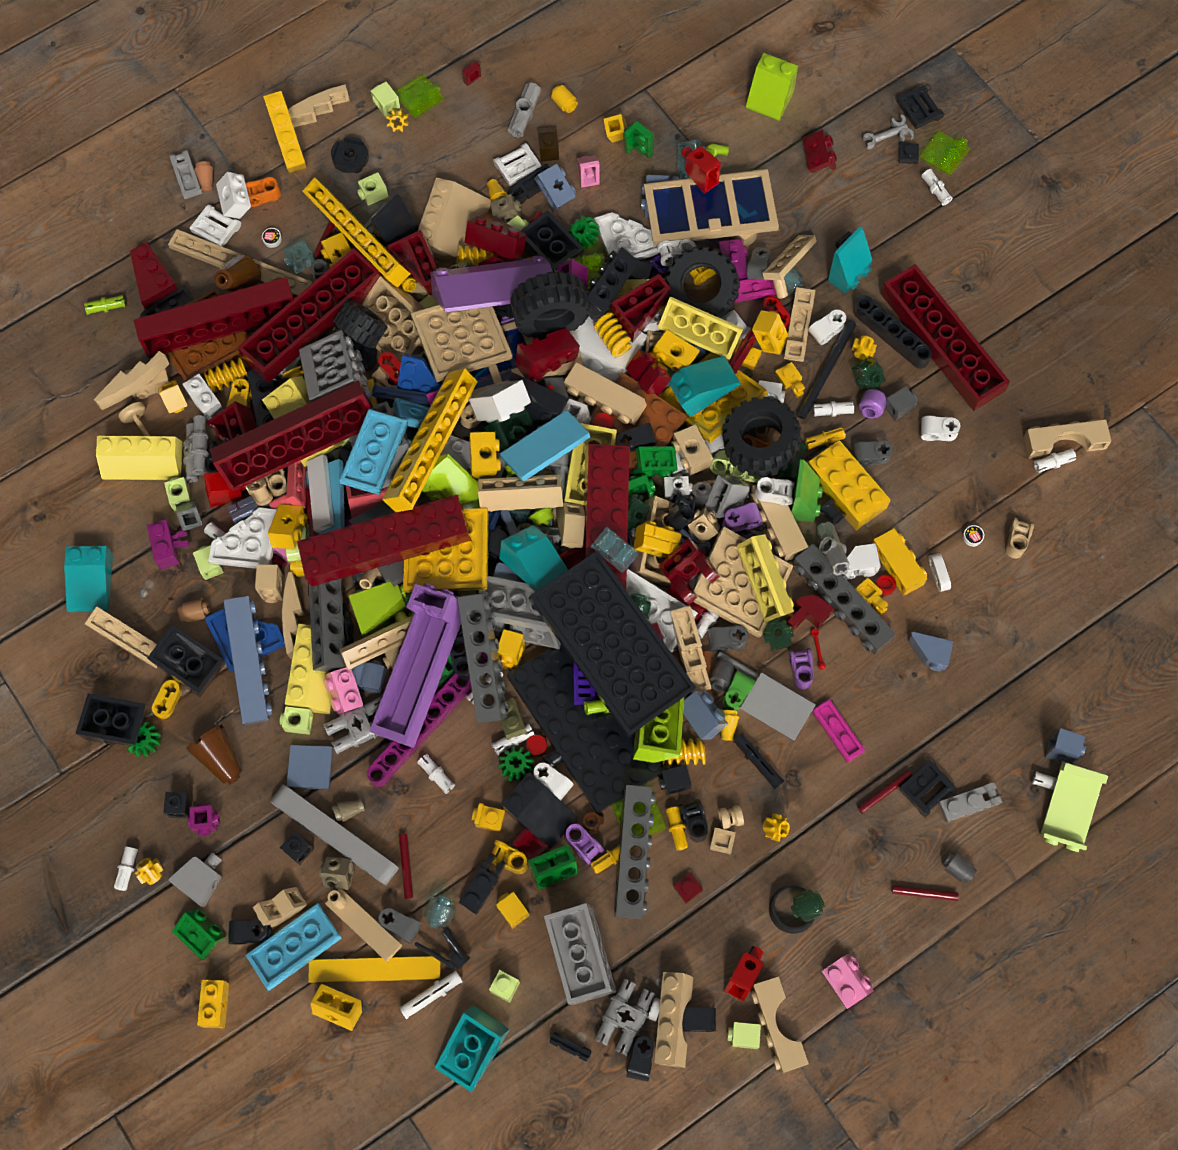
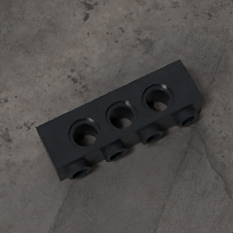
[586,247,639,321]

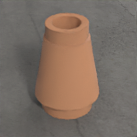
[194,161,213,191]

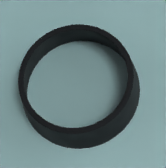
[769,886,816,934]

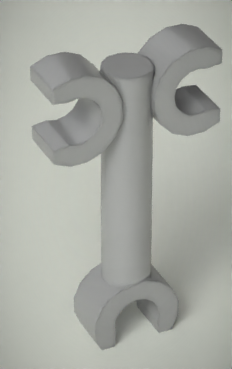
[862,115,914,149]

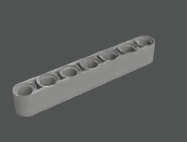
[270,784,399,886]

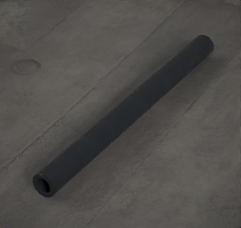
[796,320,857,420]

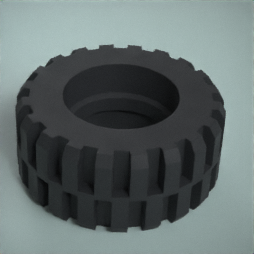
[665,246,740,318]
[510,271,590,339]
[722,396,801,477]

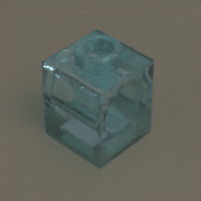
[283,240,315,274]

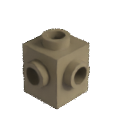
[491,194,522,223]
[319,857,355,890]

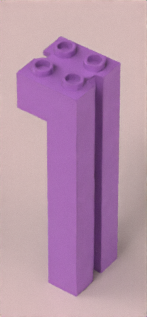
[369,583,461,748]

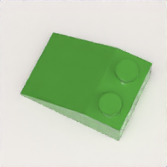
[791,459,823,523]

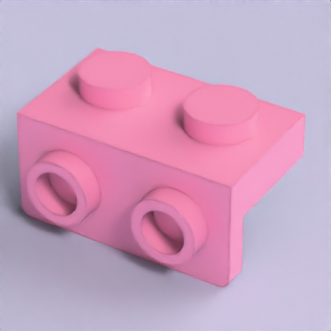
[324,667,363,715]
[822,954,874,1009]

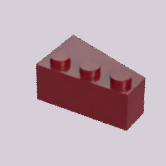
[464,212,527,261]
[386,230,439,295]
[130,241,177,309]
[610,274,671,343]
[516,328,580,381]
[206,401,257,443]

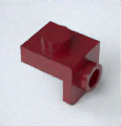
[512,828,551,860]

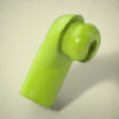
[705,144,729,157]

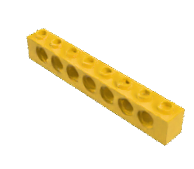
[302,178,411,288]
[382,368,478,512]

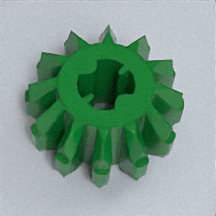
[568,215,601,250]
[125,722,161,757]
[498,746,534,782]

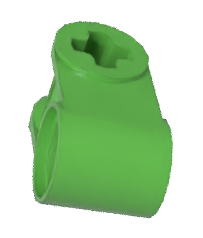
[722,670,756,711]

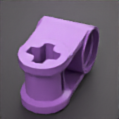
[722,503,763,532]
[789,648,814,690]
[565,824,604,865]

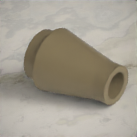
[331,799,365,823]

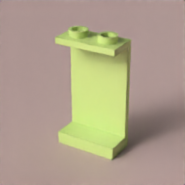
[1040,761,1108,852]

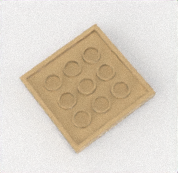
[411,305,512,382]
[693,527,793,638]

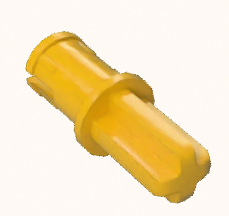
[805,428,846,450]
[666,807,688,850]
[590,845,632,874]

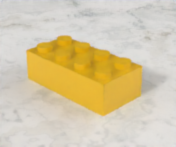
[808,440,891,531]

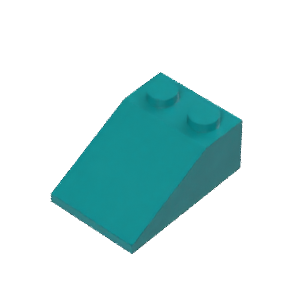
[828,227,873,294]
[669,356,741,417]
[499,525,568,591]
[64,546,113,612]
[435,1005,510,1092]

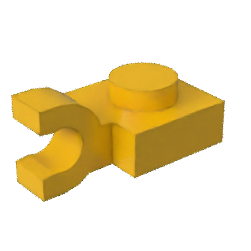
[775,362,805,398]
[855,578,889,615]

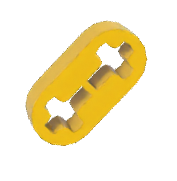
[152,680,182,719]

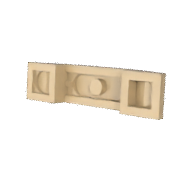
[784,287,815,362]

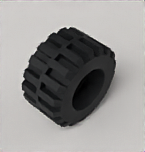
[333,300,388,348]

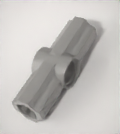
[508,82,541,138]
[817,522,850,576]

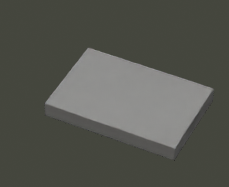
[740,673,816,741]

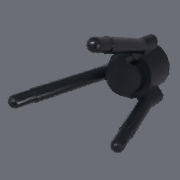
[415,923,470,970]

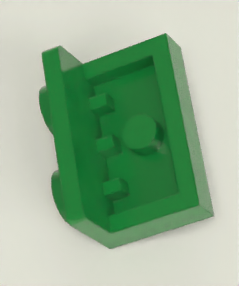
[628,475,656,499]

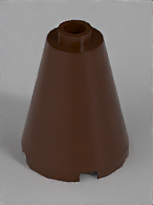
[214,255,261,292]
[186,724,242,785]

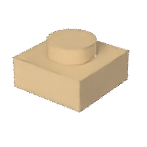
[710,827,736,855]

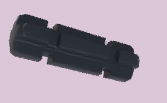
[549,1032,592,1062]

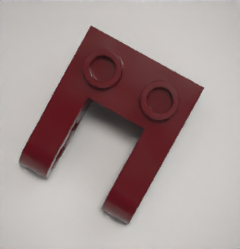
[659,538,720,604]

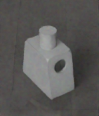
[704,474,750,518]
[168,853,222,908]

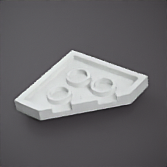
[594,212,661,261]
[208,508,277,568]

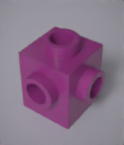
[188,804,220,836]

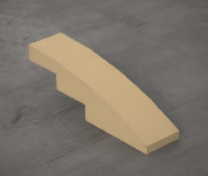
[288,84,350,127]
[94,351,170,410]
[282,572,305,659]
[670,606,712,694]

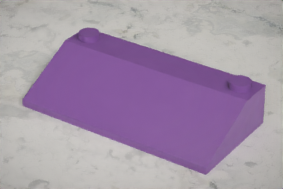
[430,256,553,312]

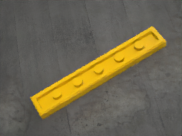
[308,956,441,983]

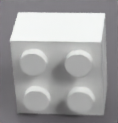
[469,380,531,423]

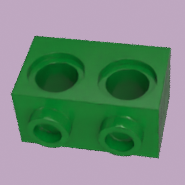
[528,844,578,891]

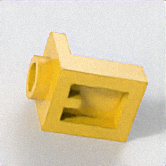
[732,338,762,370]
[472,803,505,832]

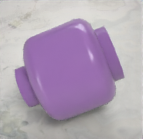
[859,389,887,419]

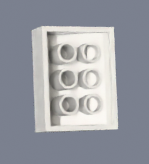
[572,314,648,383]

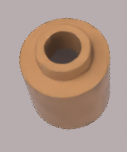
[178,598,210,623]

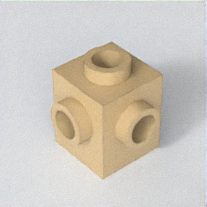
[687,507,720,543]

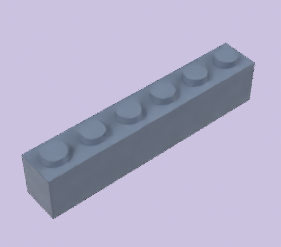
[223,596,272,725]

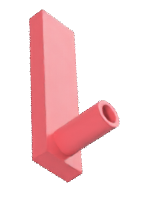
[269,461,307,509]

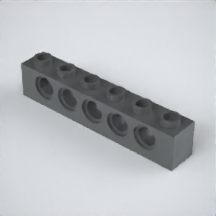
[793,544,896,655]
[309,578,346,672]
[457,592,509,723]
[614,785,655,919]

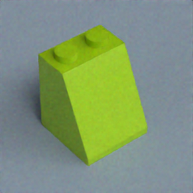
[746,53,798,121]
[349,582,408,638]

